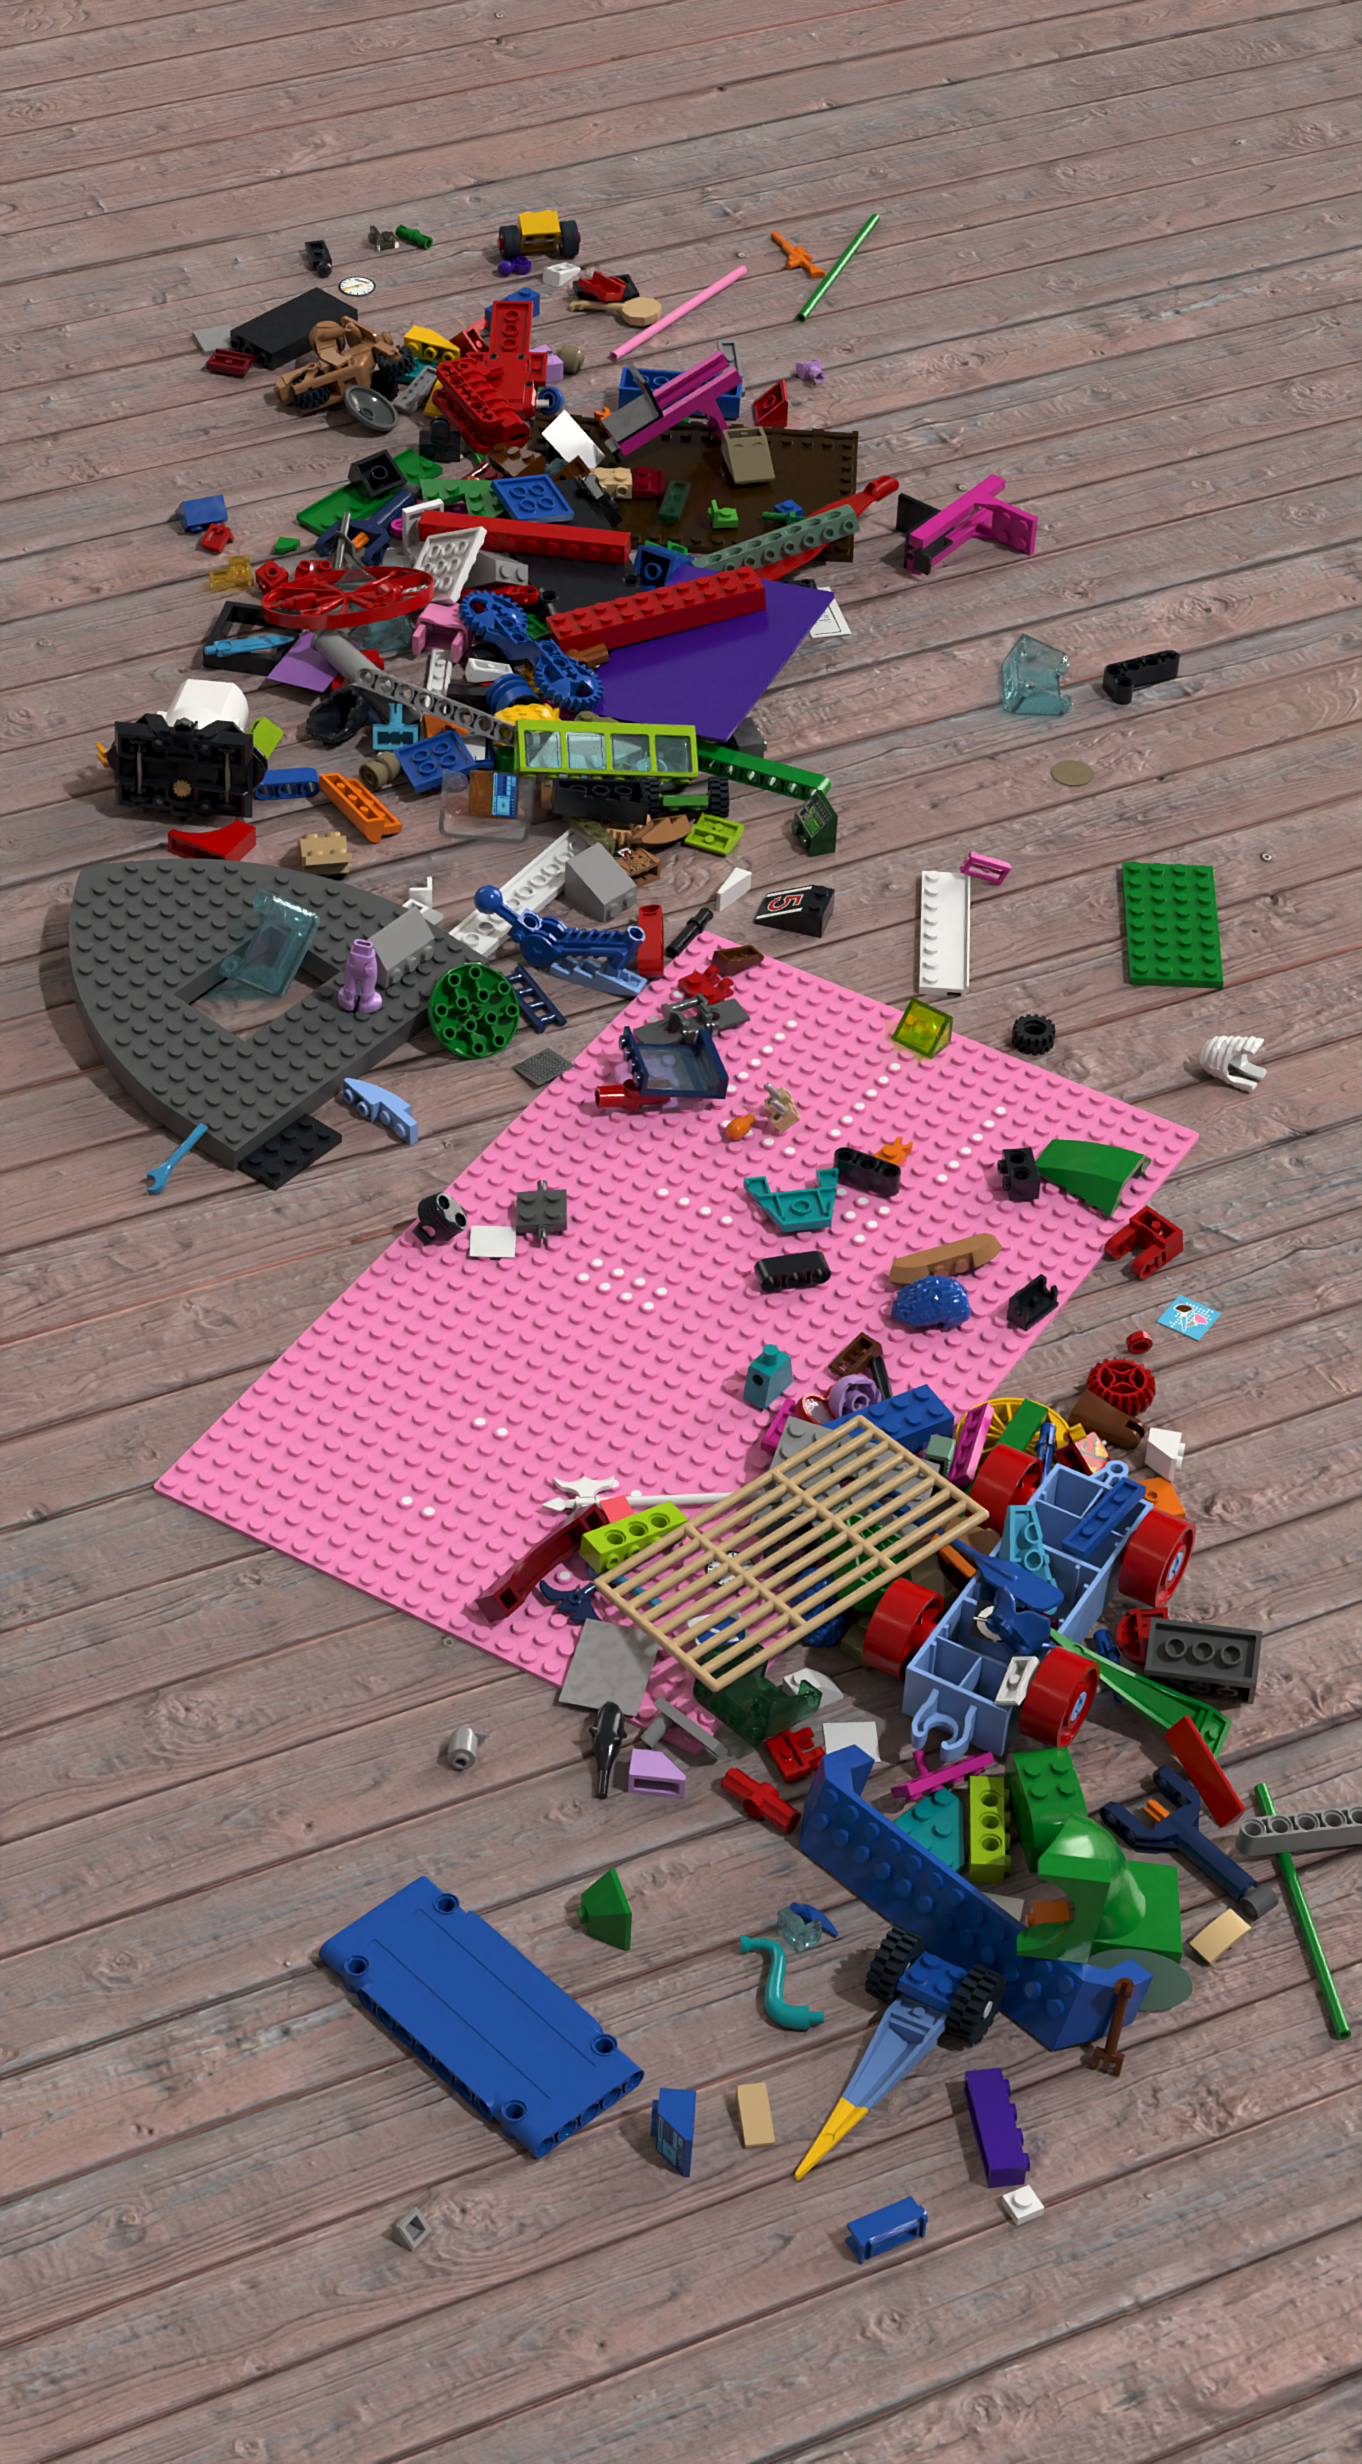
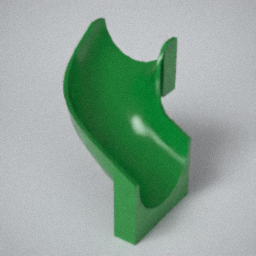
[1016,1812,1183,1964]

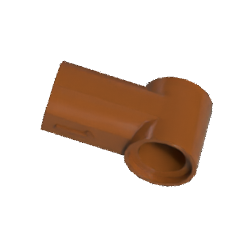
[565,643,610,670]

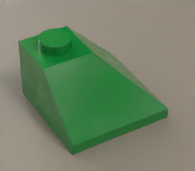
[577,1869,632,1951]

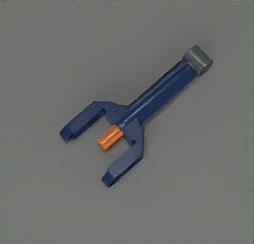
[315,482,424,567]
[1099,1765,1278,1921]

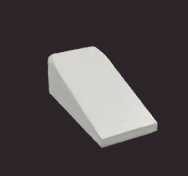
[542,262,581,288]
[465,658,513,683]
[716,867,751,912]
[994,1656,1041,1706]

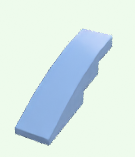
[549,956,648,996]

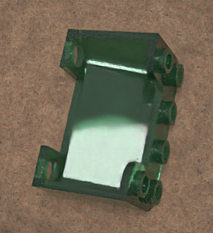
[693,1642,823,1747]

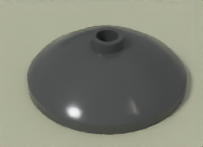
[343,385,399,431]

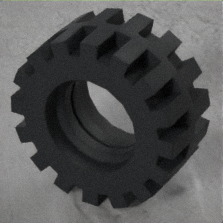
[1012,1014,1056,1056]

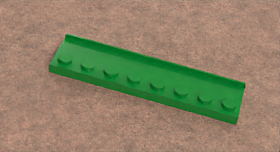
[296,448,442,537]

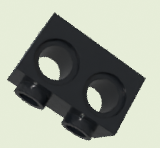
[997,1148,1041,1201]

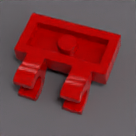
[678,965,734,1006]
[763,1727,826,1783]

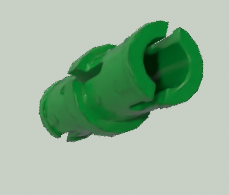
[396,224,433,249]

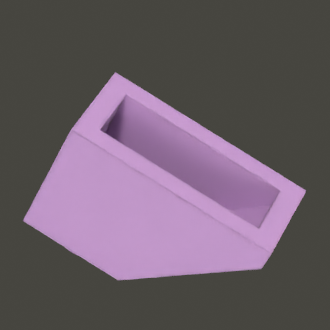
[628,1749,686,1799]

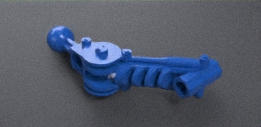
[473,885,646,970]

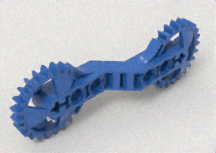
[458,590,604,711]

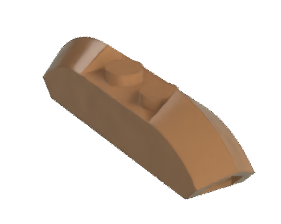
[888,1233,1002,1286]

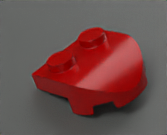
[577,271,626,303]
[1116,1607,1169,1665]

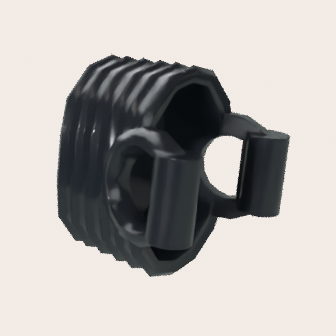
[412,1192,468,1245]

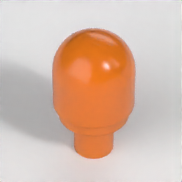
[726,1113,755,1140]

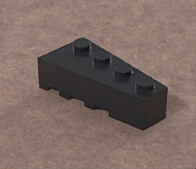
[551,778,649,826]

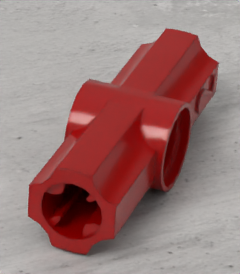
[594,1079,670,1111]
[721,1767,801,1834]

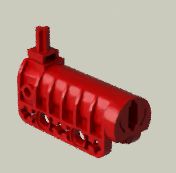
[432,357,530,455]

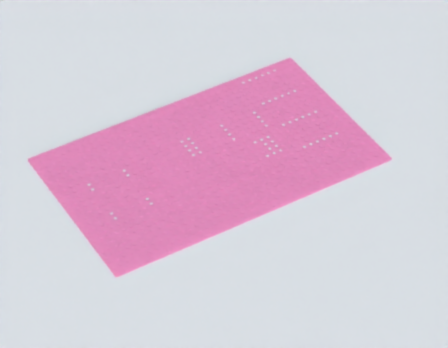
[154,931,1199,1755]

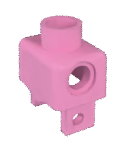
[412,603,475,663]

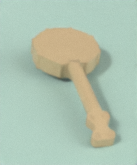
[569,297,662,326]

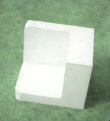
[409,877,432,908]

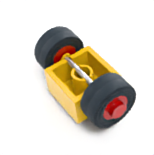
[497,210,581,261]

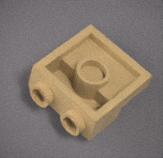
[589,467,632,499]

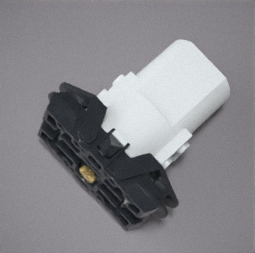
[107,679,268,824]

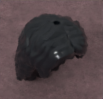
[305,685,370,745]

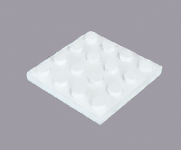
[402,526,487,609]

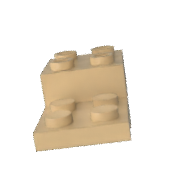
[297,832,352,875]

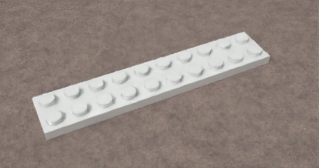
[448,827,591,958]

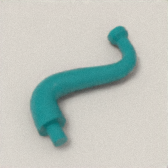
[740,1935,824,2030]

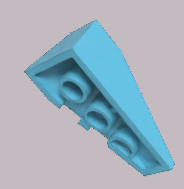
[993,1505,1057,1615]

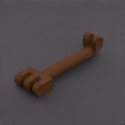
[1091,1978,1134,2076]

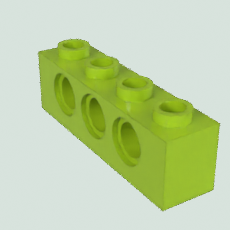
[579,1501,689,1574]
[968,1776,1011,1884]

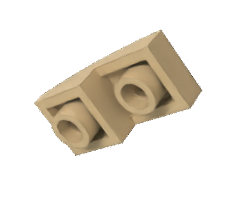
[1189,1908,1252,1966]

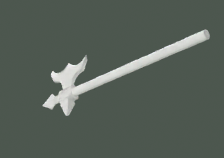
[541,1475,761,1512]

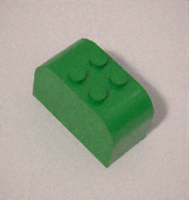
[1004,1747,1088,1873]

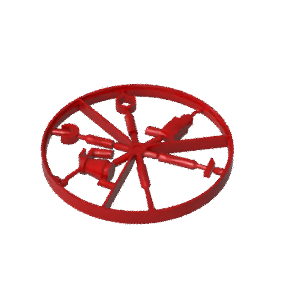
[261,566,435,629]

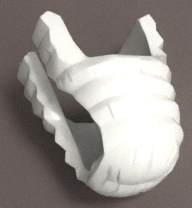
[1199,1036,1267,1093]

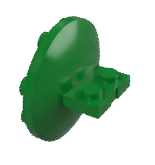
[428,963,519,1059]

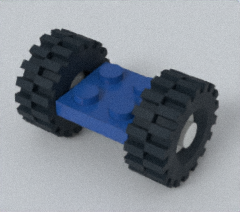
[865,1926,1007,2045]

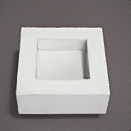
[1001,2185,1044,2226]

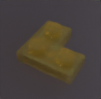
[209,555,254,590]

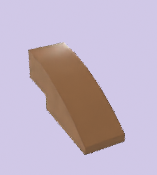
[625,815,692,846]

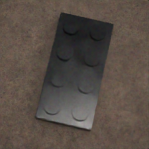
[239,1113,342,1191]

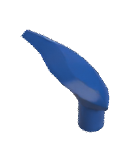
[789,1902,838,1938]

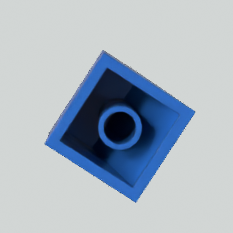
[634,545,697,592]

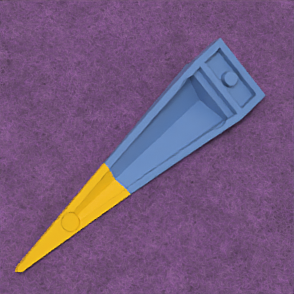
[795,1992,949,2181]

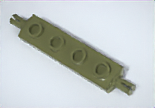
[562,815,616,855]

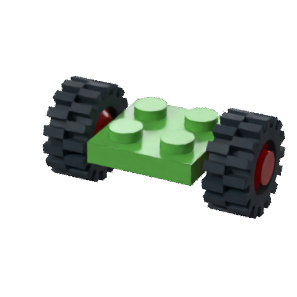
[639,776,729,819]

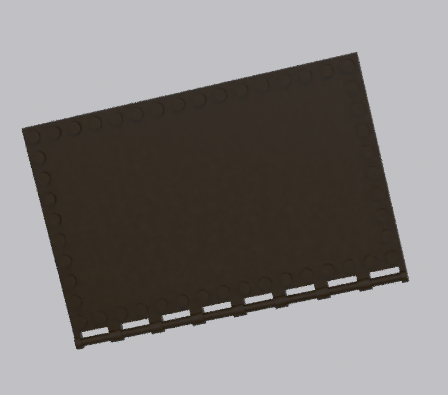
[531,412,859,563]

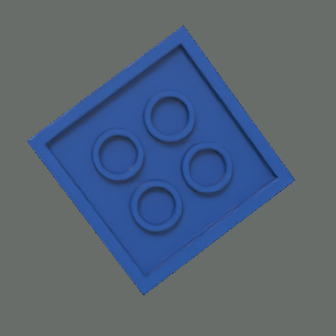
[490,474,574,523]
[393,728,478,793]

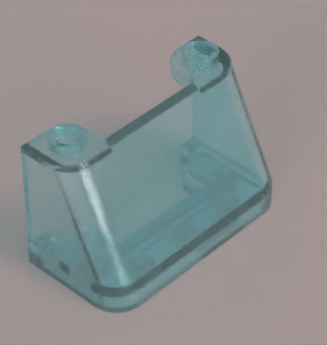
[1001,633,1073,716]
[218,887,320,998]

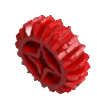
[1086,1357,1156,1416]

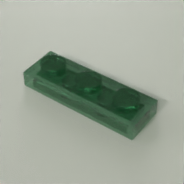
[658,480,691,523]

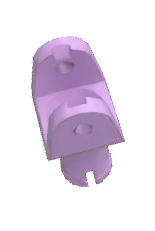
[795,359,826,383]

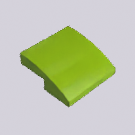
[684,812,745,856]

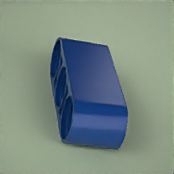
[254,767,320,800]

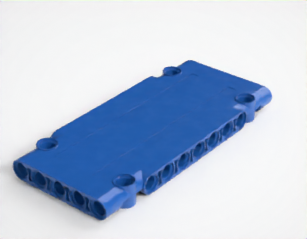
[318,1876,645,2158]

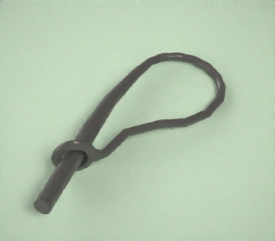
[334,512,366,609]

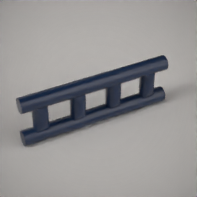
[499,965,567,1033]

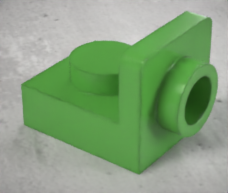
[707,500,738,528]

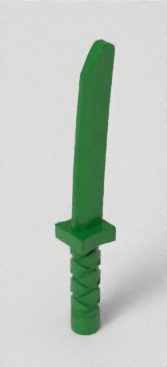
[762,511,810,524]

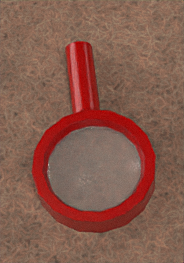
[796,1385,836,1425]

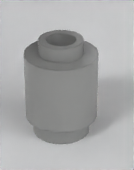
[447,1727,478,1769]

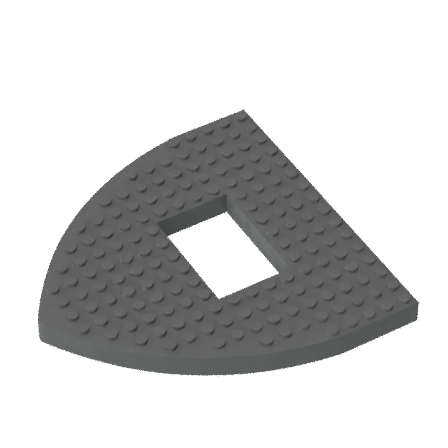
[68,858,490,1172]

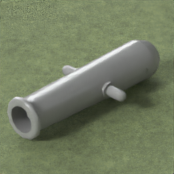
[310,628,423,726]

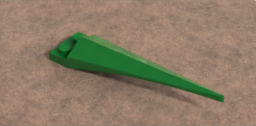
[1049,1628,1232,1761]

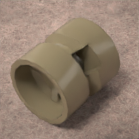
[359,751,401,791]

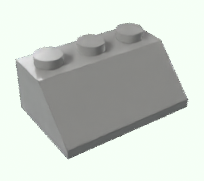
[367,906,435,989]

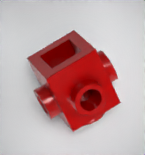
[255,559,289,594]

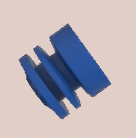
[486,673,543,729]

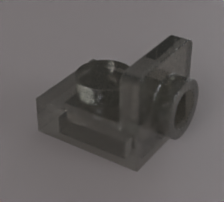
[368,225,399,252]

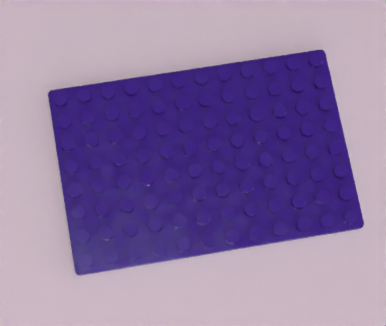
[569,565,835,743]

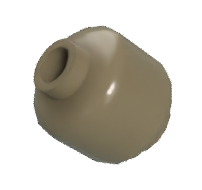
[555,345,585,374]

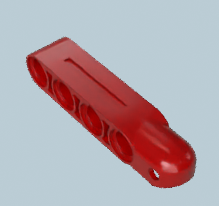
[443,585,539,614]
[638,904,664,978]

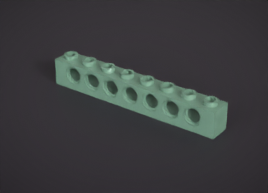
[691,504,860,572]

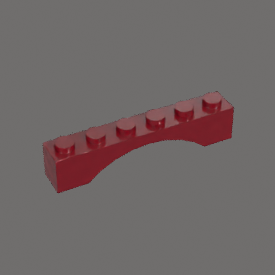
[474,1503,609,1623]

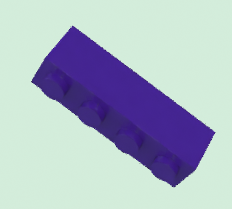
[963,2067,1030,2188]

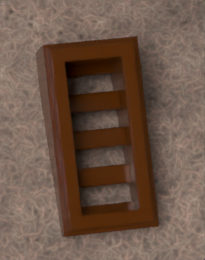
[711,945,764,977]
[828,1332,883,1377]

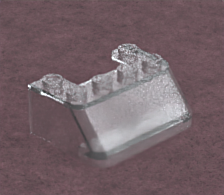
[439,769,537,844]

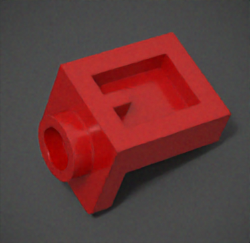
[200,523,234,554]

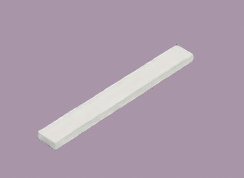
[420,649,453,740]

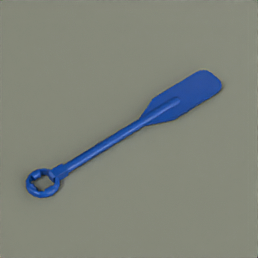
[869,1490,1064,1612]

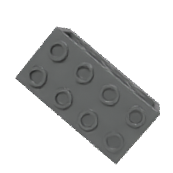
[1144,1617,1262,1704]

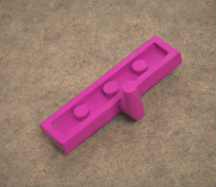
[934,1402,994,1488]
[890,1749,995,1801]

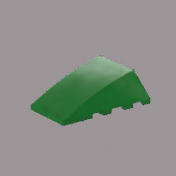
[1035,1139,1151,1219]

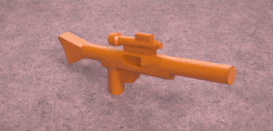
[771,231,825,278]

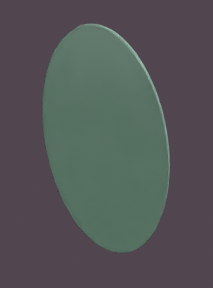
[1087,1949,1193,2010]

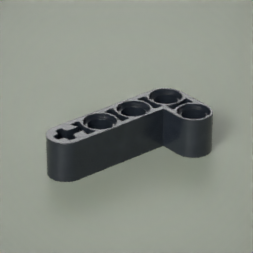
[1102,650,1180,705]

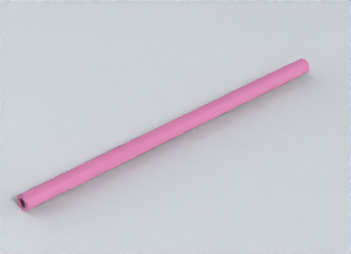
[609,265,747,361]

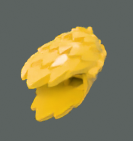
[493,703,561,748]

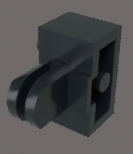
[419,415,460,462]

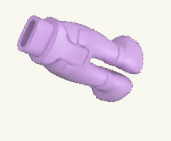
[338,939,382,1014]

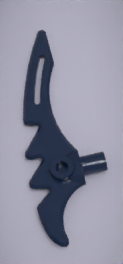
[539,1580,602,1622]

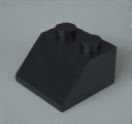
[348,449,407,498]

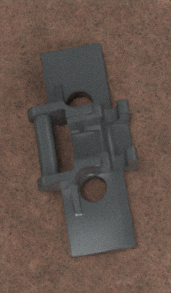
[633,993,750,1045]

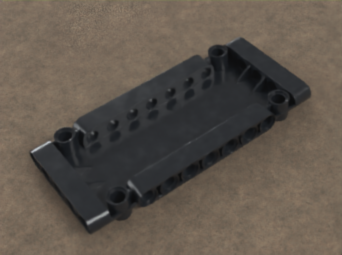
[504,478,644,619]

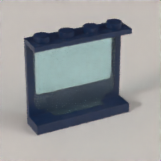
[619,1026,729,1099]

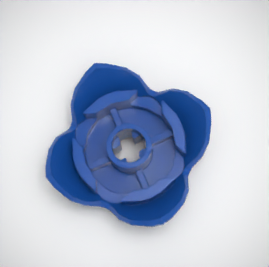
[985,1584,1054,1656]

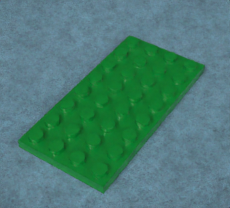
[1121,862,1224,989]

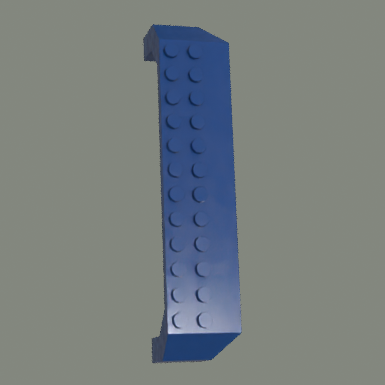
[798,1744,1153,2050]

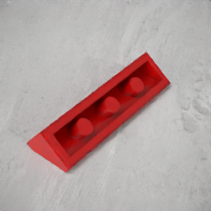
[1164,1715,1246,1828]

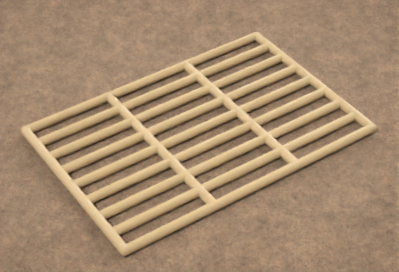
[593,1415,989,1692]

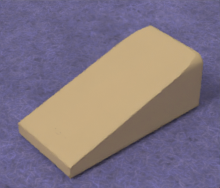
[735,2083,775,2148]

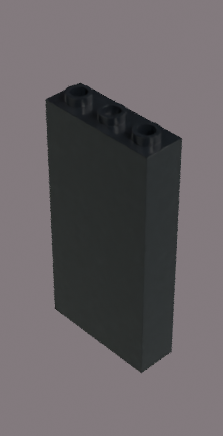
[230,287,358,371]

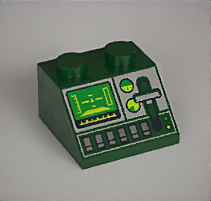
[791,790,838,857]

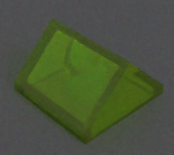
[891,997,953,1060]

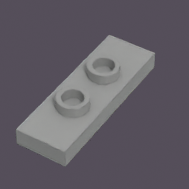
[393,365,437,416]

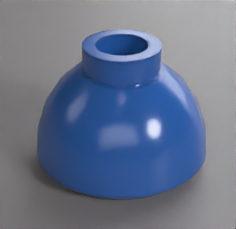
[538,386,564,415]

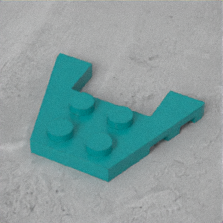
[743,1168,839,1232]

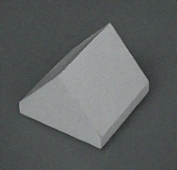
[391,2206,432,2251]

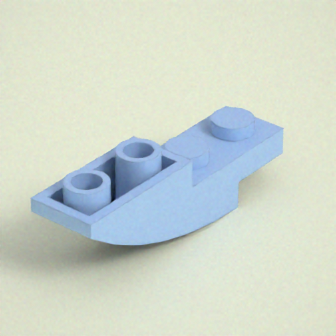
[342,1078,418,1145]

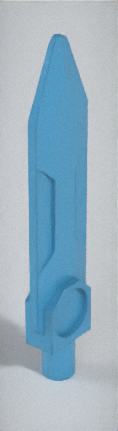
[204,635,294,657]

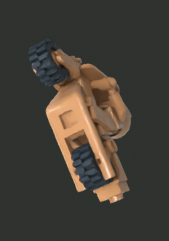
[273,316,415,415]

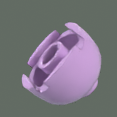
[828,1374,881,1419]

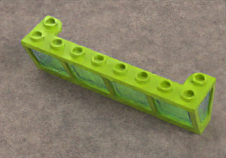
[514,719,698,785]

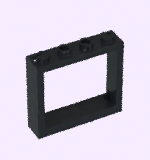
[203,601,303,677]

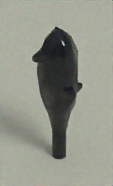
[589,1701,627,1799]

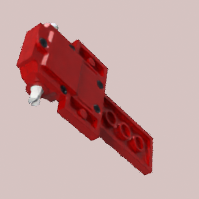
[467,301,549,421]

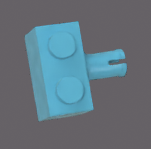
[373,703,418,750]

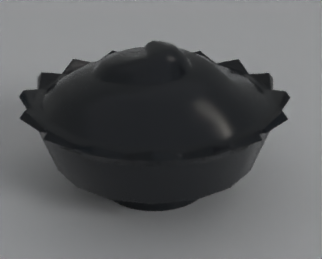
[370,370,400,401]

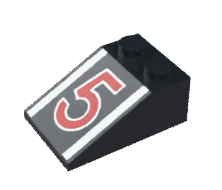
[754,885,835,938]

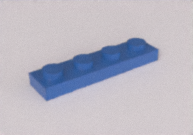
[1061,1477,1146,1560]

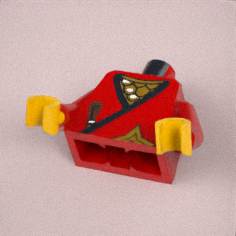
[1054,1423,1112,1476]

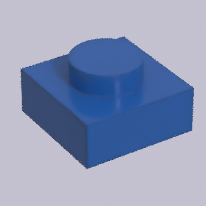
[774,499,803,516]

